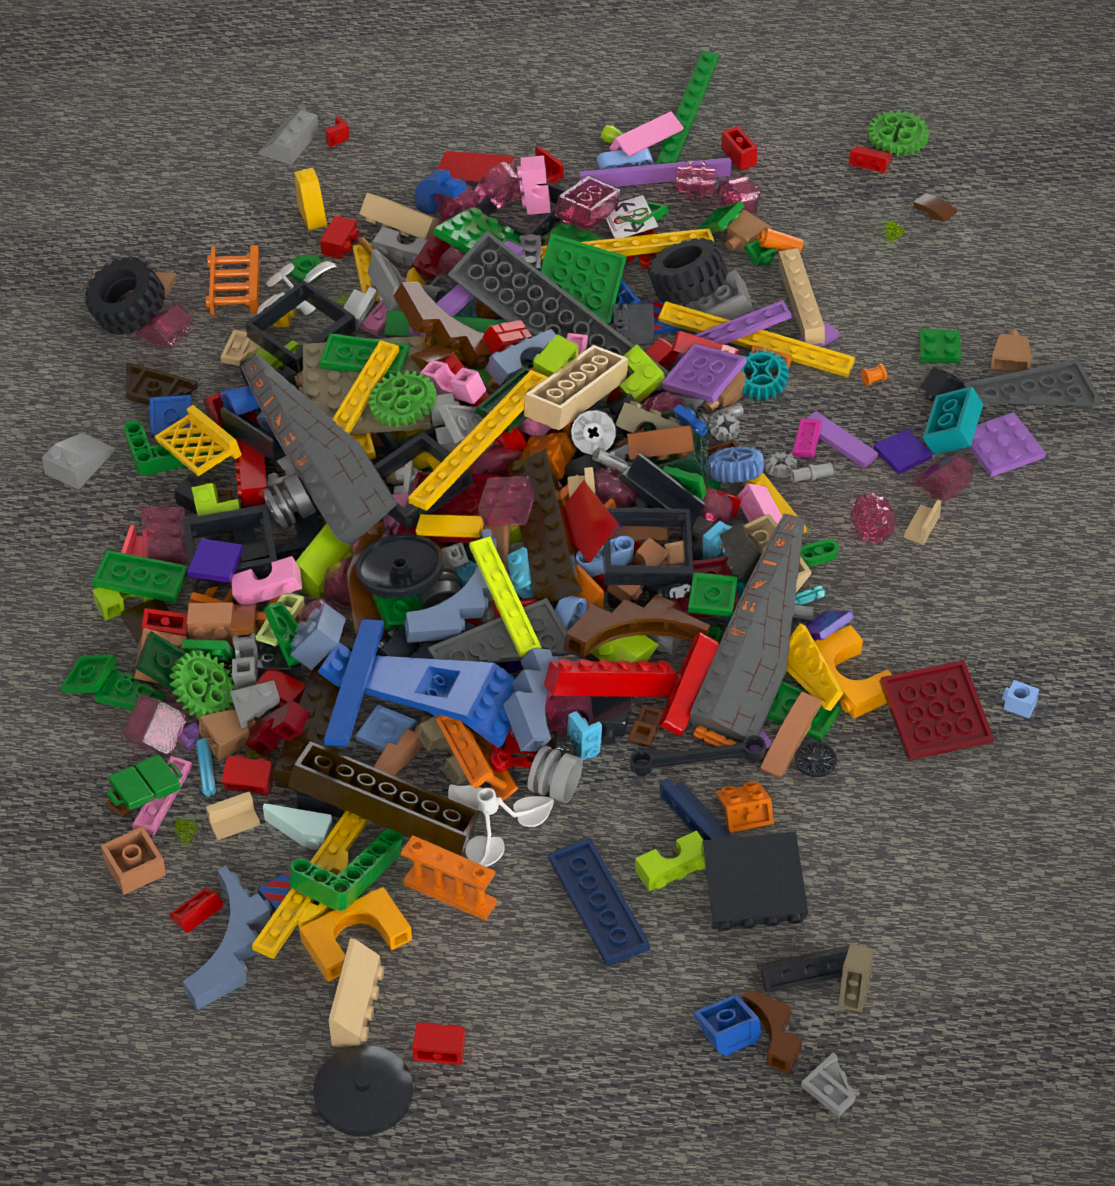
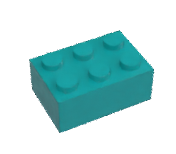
[923,387,983,455]

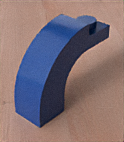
[415,169,467,214]

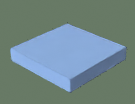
[355,704,417,751]

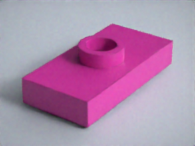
[792,418,822,459]

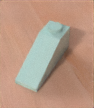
[263,803,333,850]

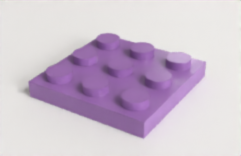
[661,344,746,403]
[968,412,1046,477]

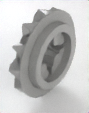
[709,409,741,442]
[764,451,797,478]

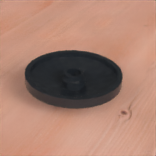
[356,534,444,599]
[313,1045,413,1136]

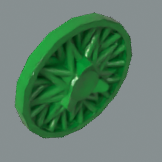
[289,254,324,281]

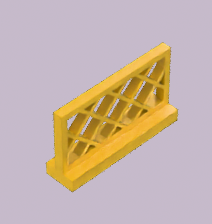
[154,405,242,476]

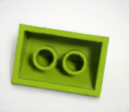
[296,523,354,600]
[590,611,659,662]

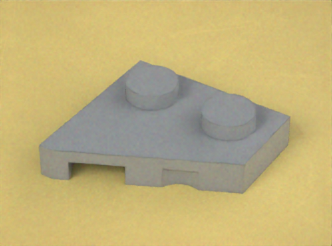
[230,680,280,729]
[801,1052,856,1117]

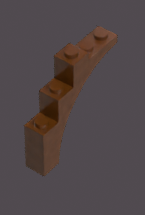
[393,281,492,368]
[564,594,711,659]

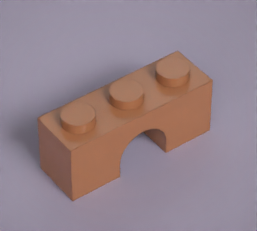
[607,537,670,602]

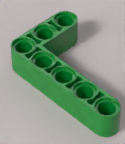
[124,420,234,476]
[289,829,403,911]

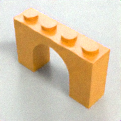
[814,625,892,719]
[299,887,412,982]

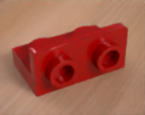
[849,145,892,173]

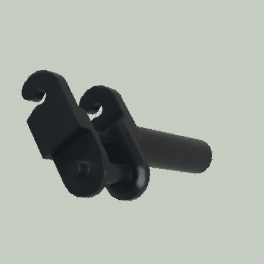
[647,583,691,598]

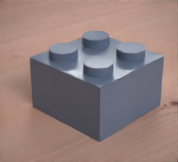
[290,603,346,670]

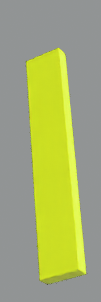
[469,537,542,658]

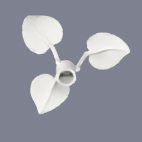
[257,261,337,315]
[448,785,554,867]

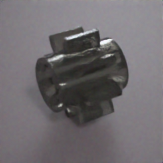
[547,734,575,758]

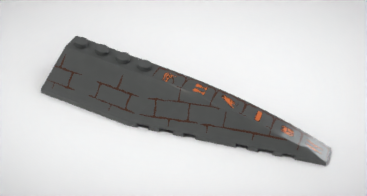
[241,353,397,546]
[690,513,805,741]

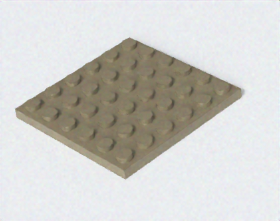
[303,336,431,434]

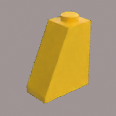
[294,168,327,231]

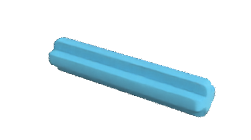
[196,738,216,797]

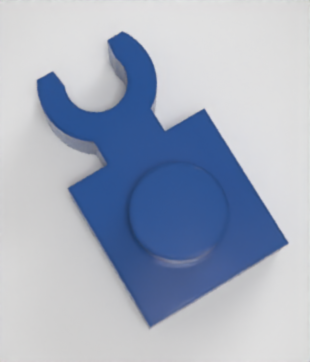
[674,404,708,437]

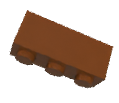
[627,426,695,461]

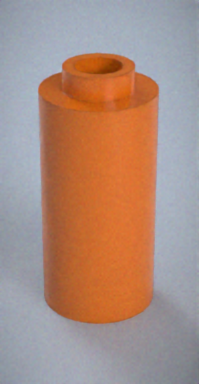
[758,227,803,253]

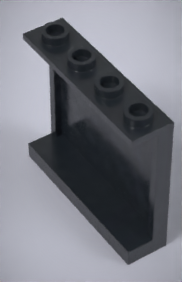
[701,831,808,931]

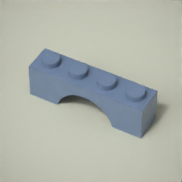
[485,329,556,387]

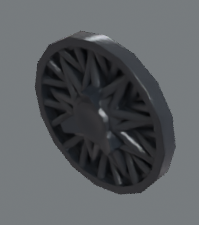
[794,741,837,777]

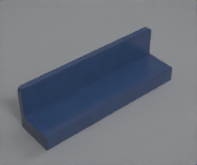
[660,778,733,840]

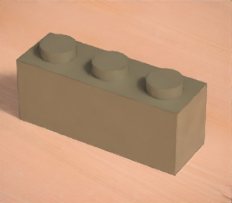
[838,943,874,1013]

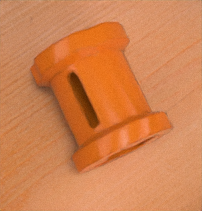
[861,363,887,386]

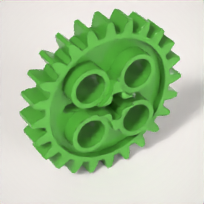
[867,110,929,156]
[368,370,437,428]
[170,651,237,719]

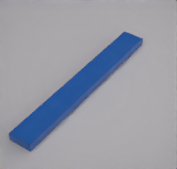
[324,620,384,746]

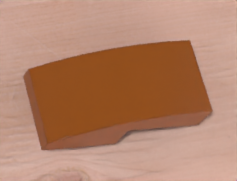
[231,603,257,636]

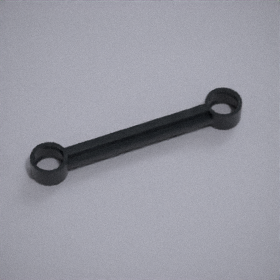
[630,735,766,776]

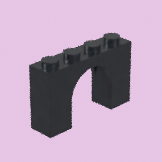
[231,511,321,563]

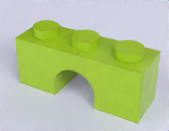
[92,588,153,621]
[635,831,705,891]

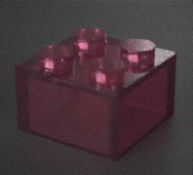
[478,476,535,526]

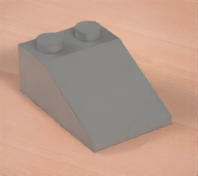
[686,269,753,320]
[42,433,116,489]

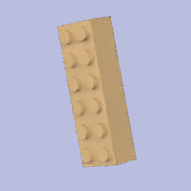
[524,345,628,430]

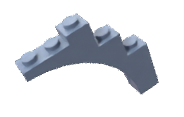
[404,529,511,642]
[503,648,587,751]
[183,866,273,1010]

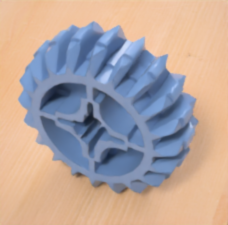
[707,446,764,483]

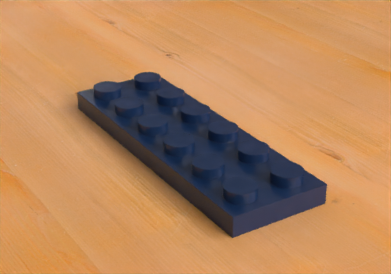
[548,838,650,966]

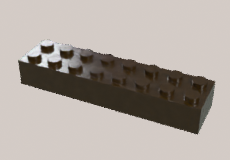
[506,450,583,603]
[274,636,355,790]
[288,741,480,856]

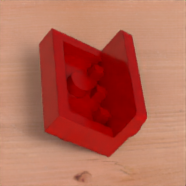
[535,146,564,184]

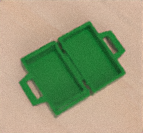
[107,754,183,810]

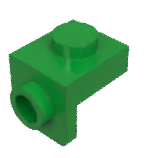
[743,239,777,267]

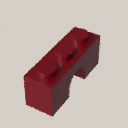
[246,700,310,757]

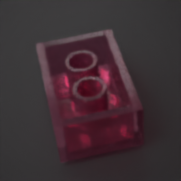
[555,176,621,231]
[141,507,187,565]

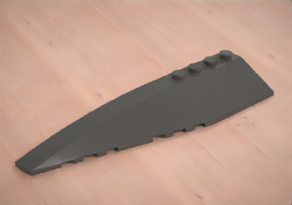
[448,231,670,391]

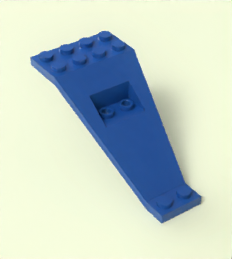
[318,643,515,748]

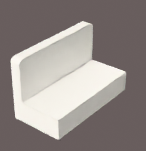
[343,287,377,330]

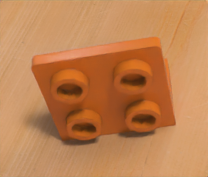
[519,432,576,479]
[716,782,774,833]

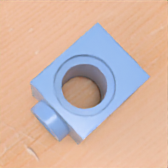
[1002,680,1039,718]

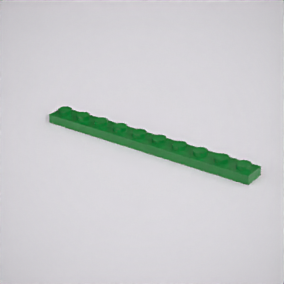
[655,50,720,165]

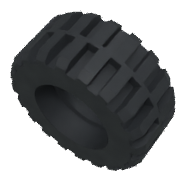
[648,238,728,305]
[85,257,165,335]

